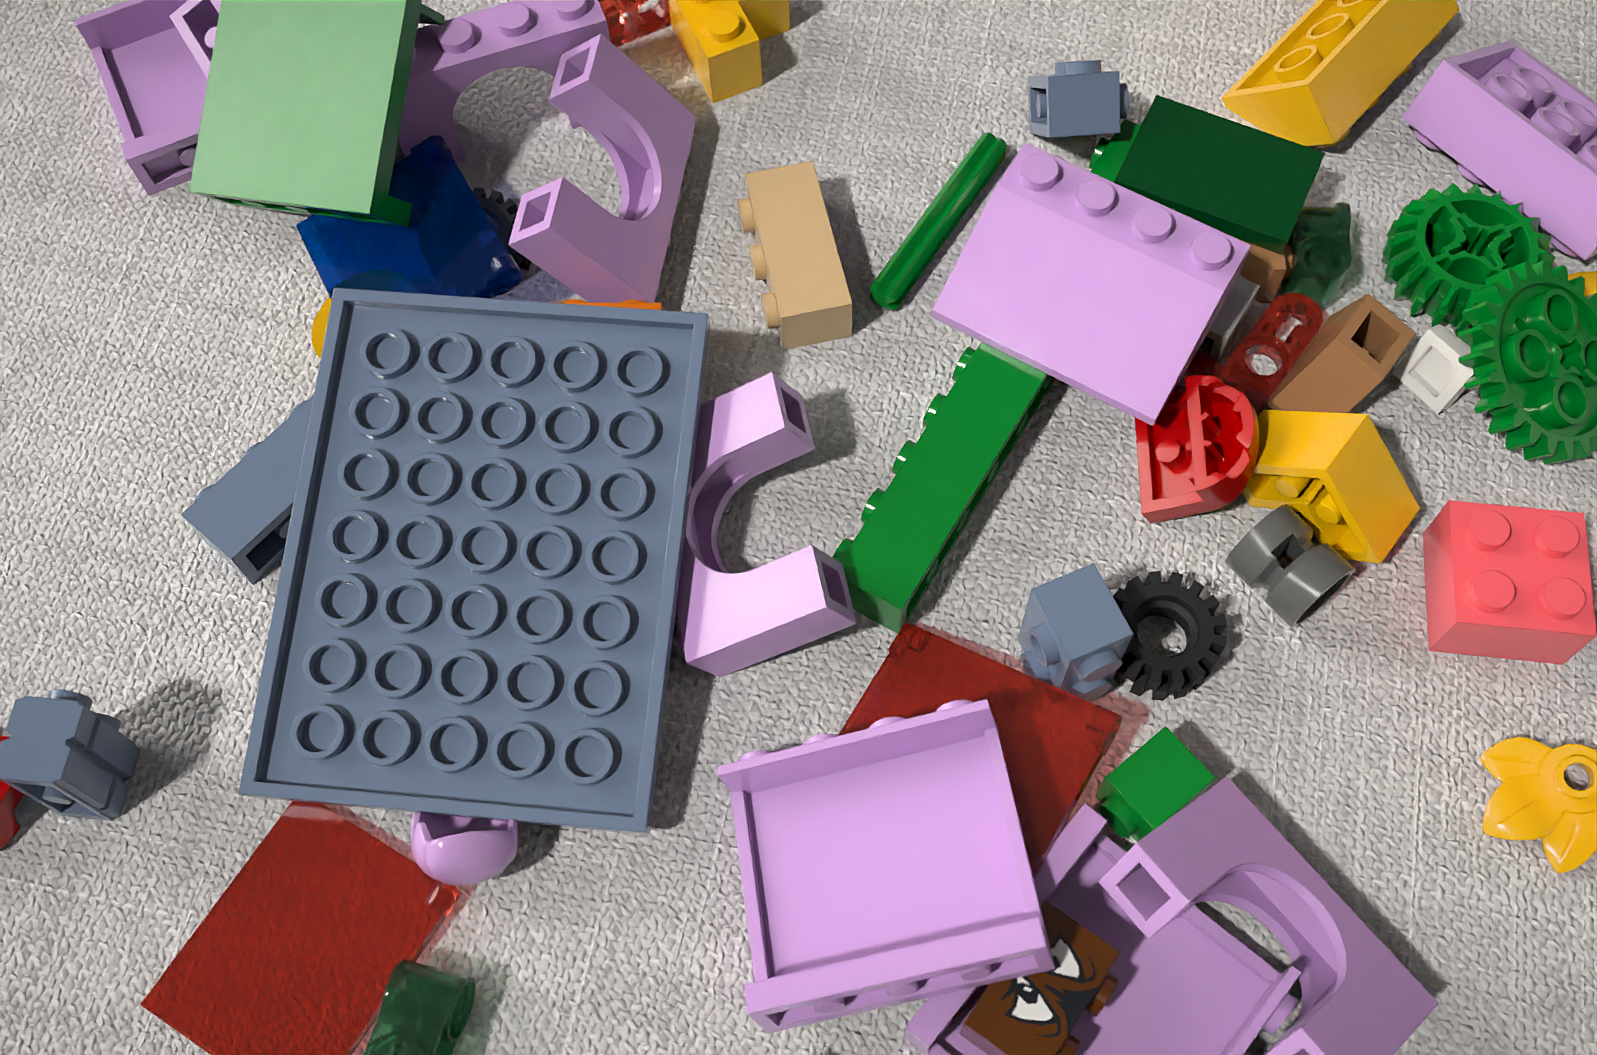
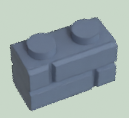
[0,689,141,821]

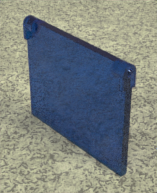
[295,135,522,301]

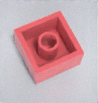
[1423,500,1597,665]

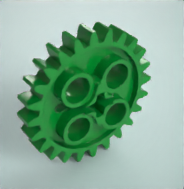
[1458,260,1597,465]

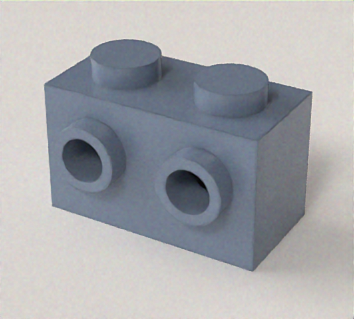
[1028,60,1129,138]
[1018,563,1133,706]

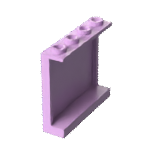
[74,0,208,196]
[717,699,1055,1033]
[903,803,1301,1055]

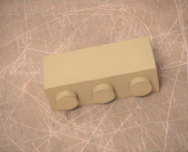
[737,161,852,350]

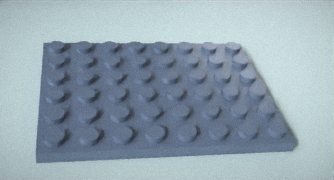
[238,288,711,835]

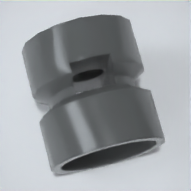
[1225,504,1355,628]

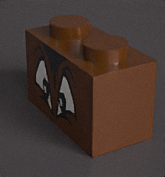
[959,900,1121,1055]

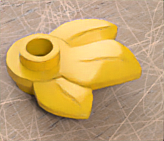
[1480,737,1597,874]

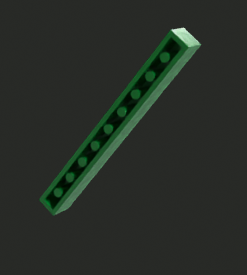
[832,119,1141,635]

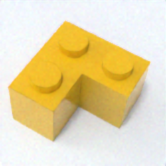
[668,0,790,103]
[1242,410,1420,564]

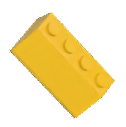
[1221,0,1459,148]

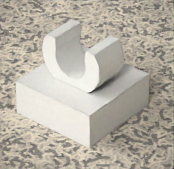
[1392,324,1474,414]

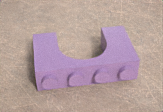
[398,0,610,177]
[508,34,697,303]
[676,372,857,677]
[1098,776,1439,1055]

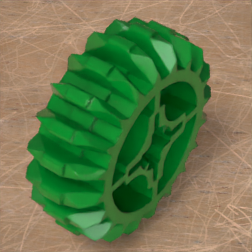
[1381,183,1556,336]

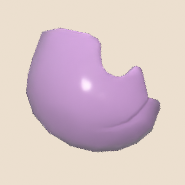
[411,811,518,886]

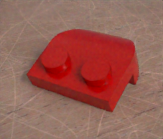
[1135,375,1259,523]

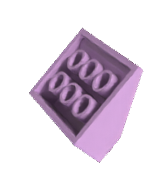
[1401,40,1597,260]
[931,142,1251,426]

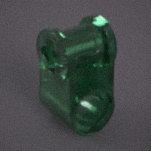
[1282,202,1352,313]
[363,959,476,1055]

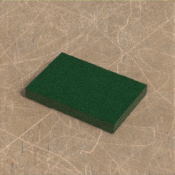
[1114,95,1325,255]

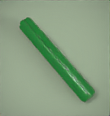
[870,132,1007,311]

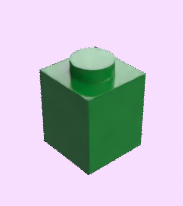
[1095,726,1215,842]

